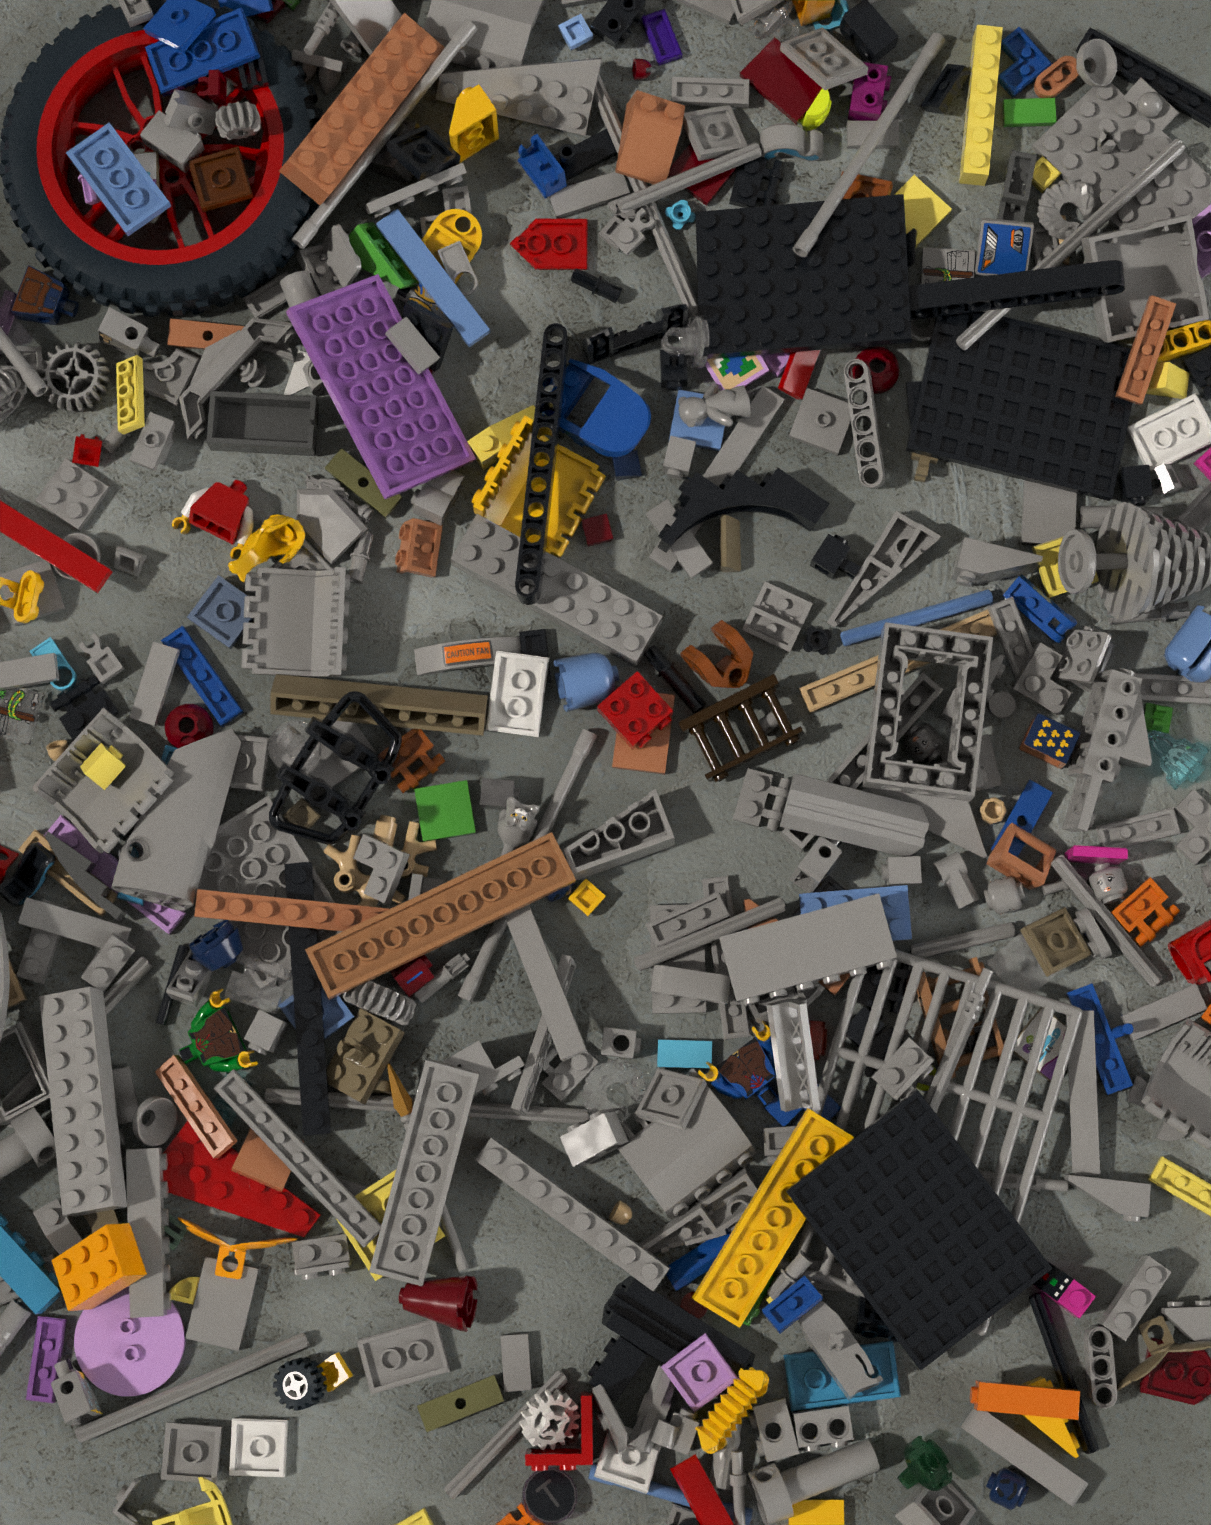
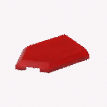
[510,218,588,270]

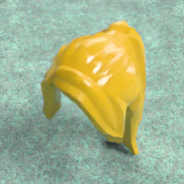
[228,514,305,582]

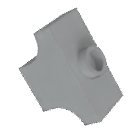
[163,89,219,135]
[129,412,176,472]

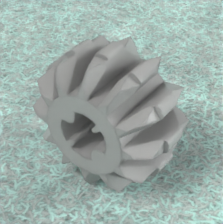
[215,102,261,140]

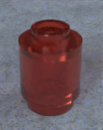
[801,1020,828,1061]

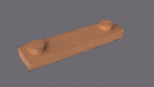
[1115,295,1176,405]
[155,1055,238,1158]

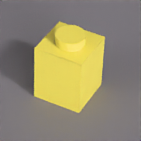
[80,743,126,790]

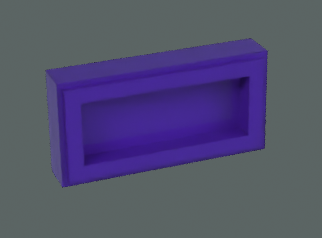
[641,9,683,66]

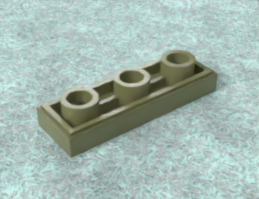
[325,448,403,518]
[417,1374,505,1432]

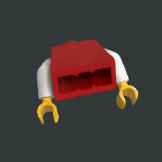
[172,480,254,559]

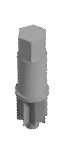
[414,953,470,1003]

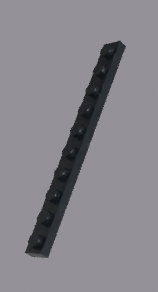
[284,862,331,1136]

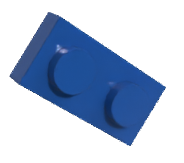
[762,1276,823,1334]

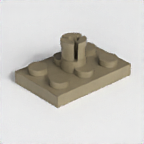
[327,1008,405,1105]

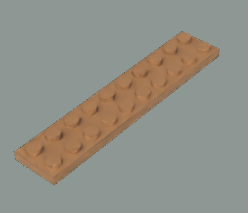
[305,832,576,1000]

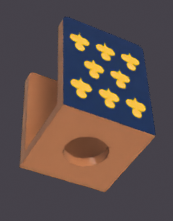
[1019,714,1081,769]

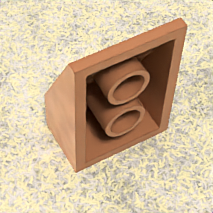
[615,90,685,184]

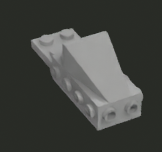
[1062,668,1152,832]

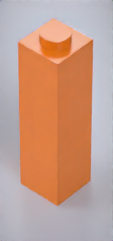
[970,1380,1080,1420]

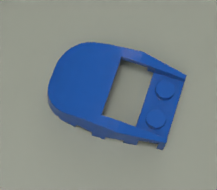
[542,358,651,457]

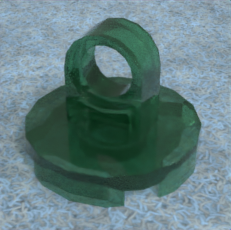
[897,1436,953,1491]

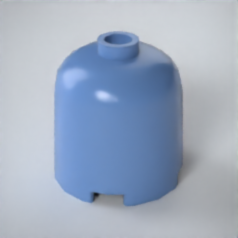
[554,653,619,712]

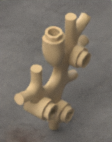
[323,815,437,907]

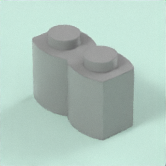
[411,471,465,526]

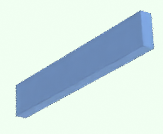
[376,209,490,347]

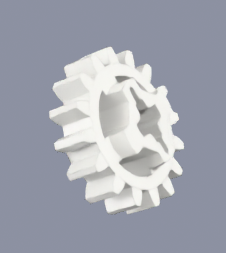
[519,1389,580,1450]

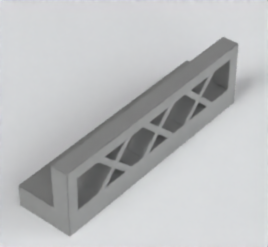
[766,998,821,1112]

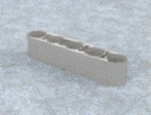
[844,359,886,489]
[961,1407,1088,1507]

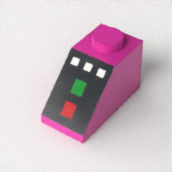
[1032,1261,1096,1319]

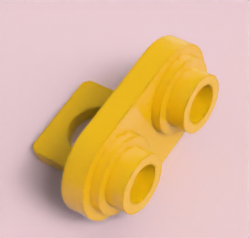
[0,570,44,623]

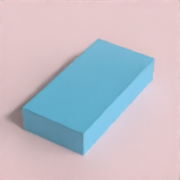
[657,1040,712,1069]

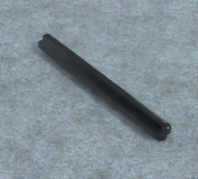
[1029,1292,1099,1454]

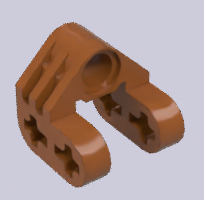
[680,620,753,688]

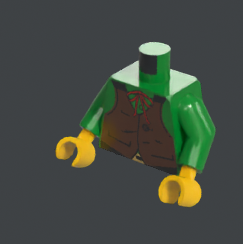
[179,988,258,1073]

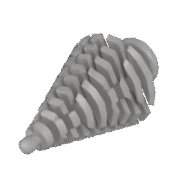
[1058,502,1211,621]

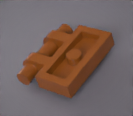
[378,729,445,793]

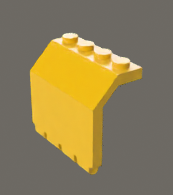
[471,415,606,558]

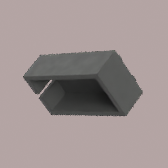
[206,391,319,456]

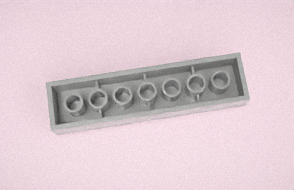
[451,514,662,667]
[39,986,127,1216]

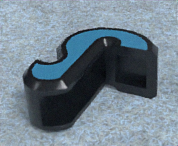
[0,842,56,907]

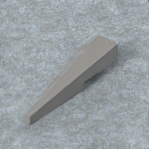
[827,511,941,628]
[640,1167,759,1254]

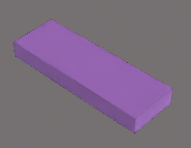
[26,1316,67,1403]

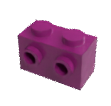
[848,62,891,121]

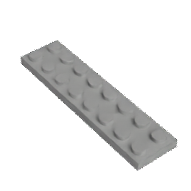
[369,1058,480,1286]

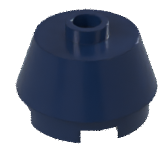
[189,920,243,971]

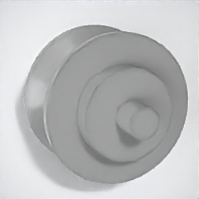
[239,358,266,388]

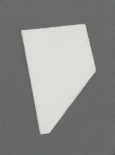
[284,350,310,395]

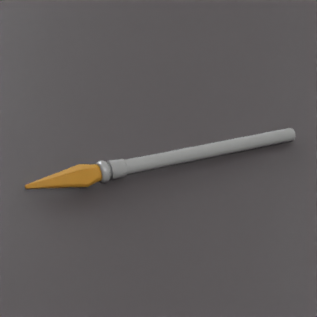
[387,1063,469,1271]

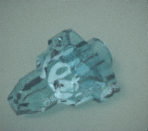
[1148,730,1210,790]

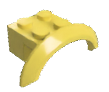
[152,1477,233,1525]

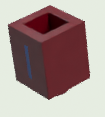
[389,954,434,997]

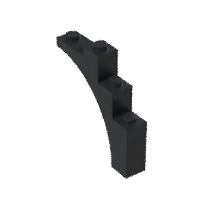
[658,468,830,553]

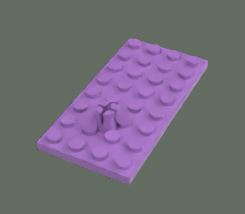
[286,274,476,499]

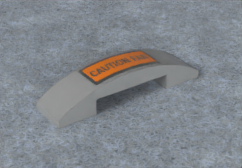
[414,637,521,676]

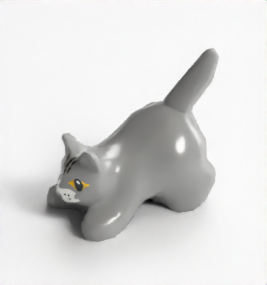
[497,797,540,856]

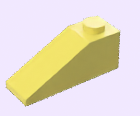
[467,405,535,470]

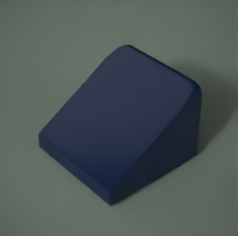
[612,450,642,481]

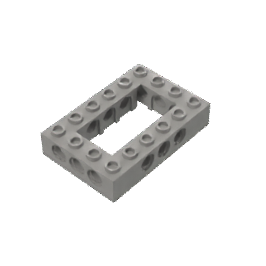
[862,622,993,802]

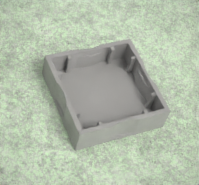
[1081,215,1209,343]

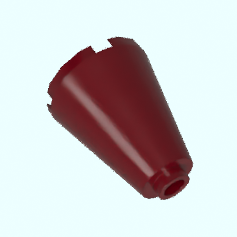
[399,1275,478,1332]

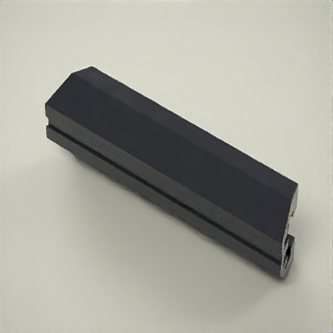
[602,1276,755,1399]

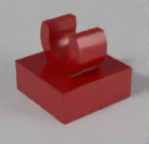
[72,434,102,467]

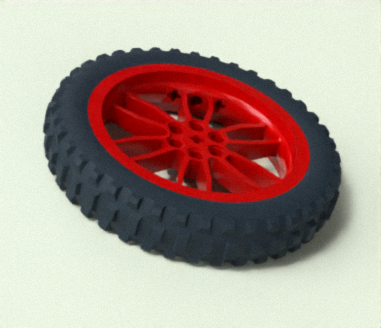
[0,0,323,317]

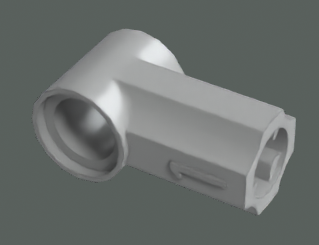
[933,852,979,910]

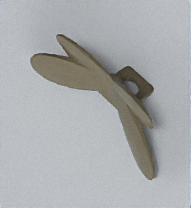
[1117,1316,1211,1391]

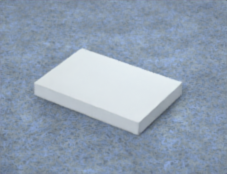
[1126,393,1211,474]
[486,651,549,737]

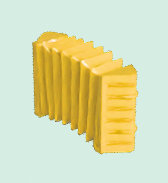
[695,1367,769,1454]

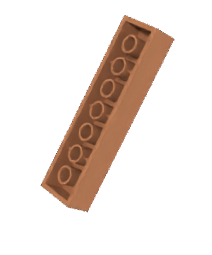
[279,13,445,205]

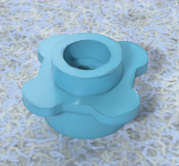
[665,200,696,230]

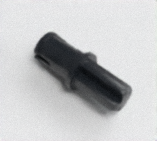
[571,269,623,304]

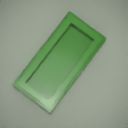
[1002,98,1056,127]

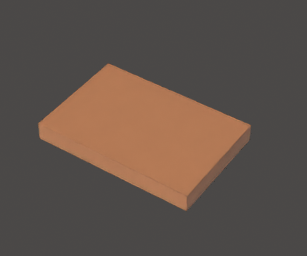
[612,693,675,775]

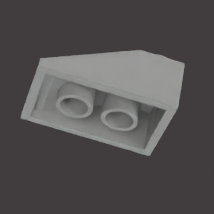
[951,537,1043,587]

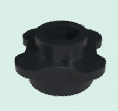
[803,626,832,655]

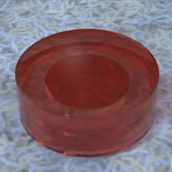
[680,1292,708,1319]

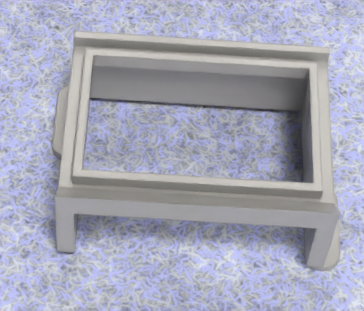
[0,1019,50,1128]

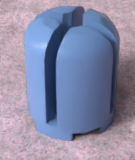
[1164,605,1211,682]

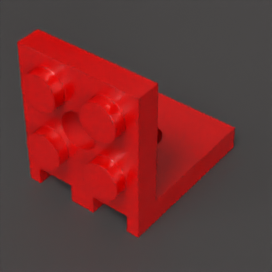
[525,1392,593,1471]

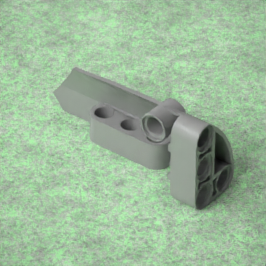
[111,728,241,911]

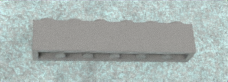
[126,1148,171,1318]

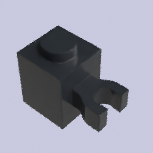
[660,349,688,391]
[810,534,861,580]

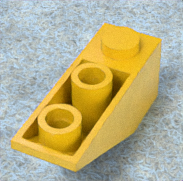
[1022,1376,1080,1458]

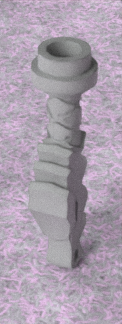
[305,474,374,524]

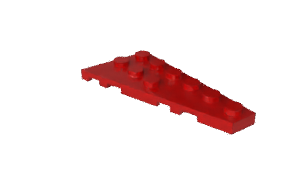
[163,1121,321,1237]

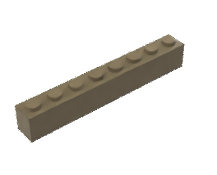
[270,674,488,736]

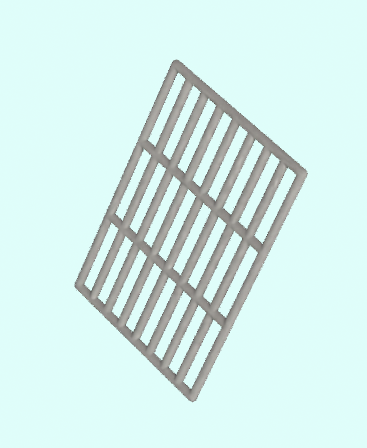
[776,949,1083,1336]

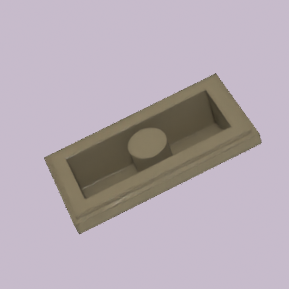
[720,515,741,572]

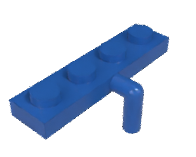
[1066,984,1134,1095]

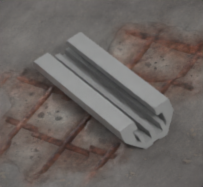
[780,773,929,857]

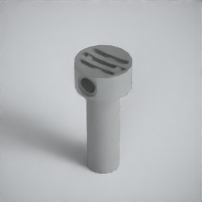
[280,271,329,396]
[0,1107,56,1180]
[747,1439,880,1525]

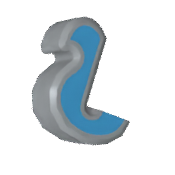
[760,123,823,161]

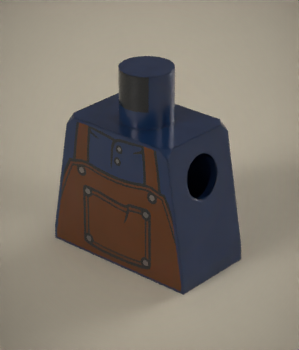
[11,265,79,325]

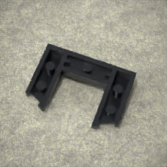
[582,303,688,365]

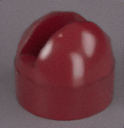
[632,58,651,80]

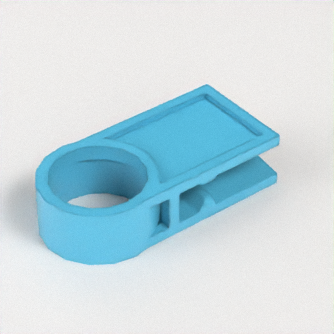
[29,637,77,692]

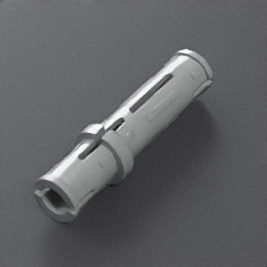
[1107,601,1190,625]

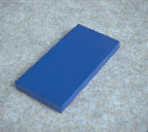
[145,7,260,97]

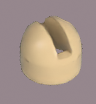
[46,740,68,761]
[609,1200,632,1225]

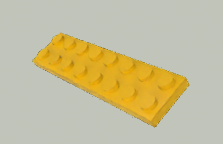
[692,1108,854,1328]

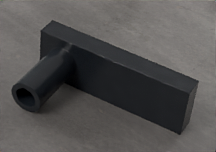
[554,129,618,181]

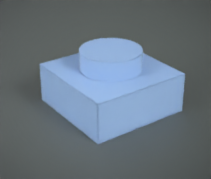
[558,14,593,50]

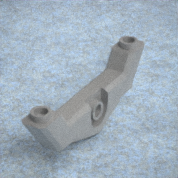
[179,318,296,440]

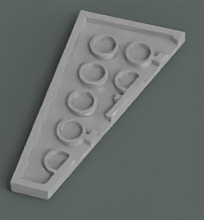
[436,57,603,136]

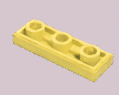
[116,355,145,435]

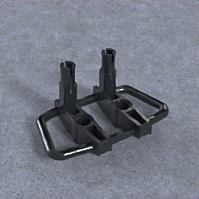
[269,691,402,845]

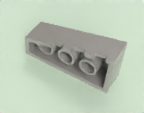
[563,789,675,881]

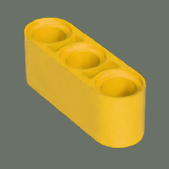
[1157,320,1211,363]

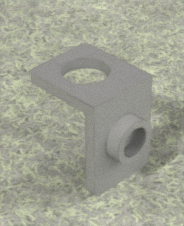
[112,1477,144,1525]

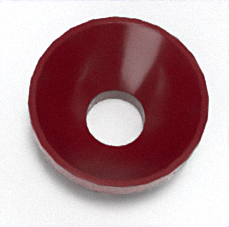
[852,346,900,394]
[165,704,214,748]

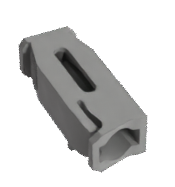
[798,1291,883,1400]

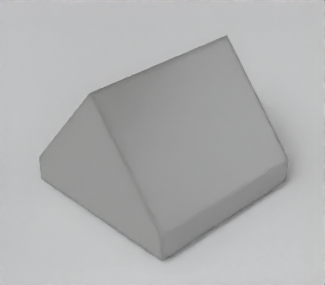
[113,546,147,577]

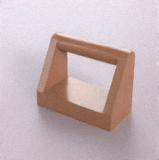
[987,823,1056,890]

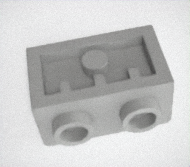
[871,1037,934,1100]
[292,1234,352,1280]

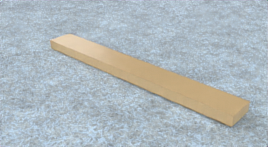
[799,609,997,714]

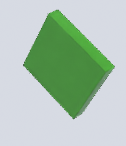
[414,780,476,842]

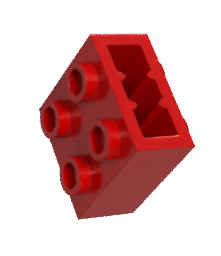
[597,671,673,750]

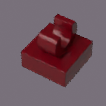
[198,69,227,105]

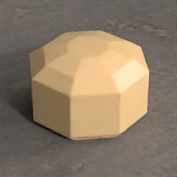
[979,797,1007,825]

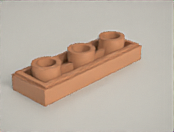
[167,319,245,350]

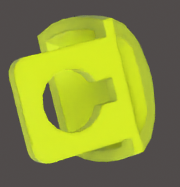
[799,88,832,131]

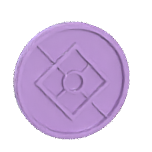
[74,1286,186,1396]

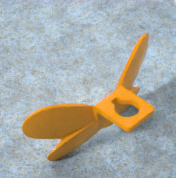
[177,1217,297,1279]

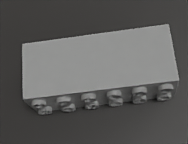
[719,893,898,1006]

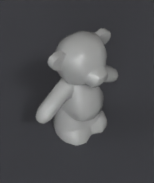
[678,384,751,427]

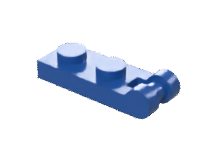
[1003,574,1077,643]

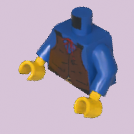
[698,1021,777,1106]

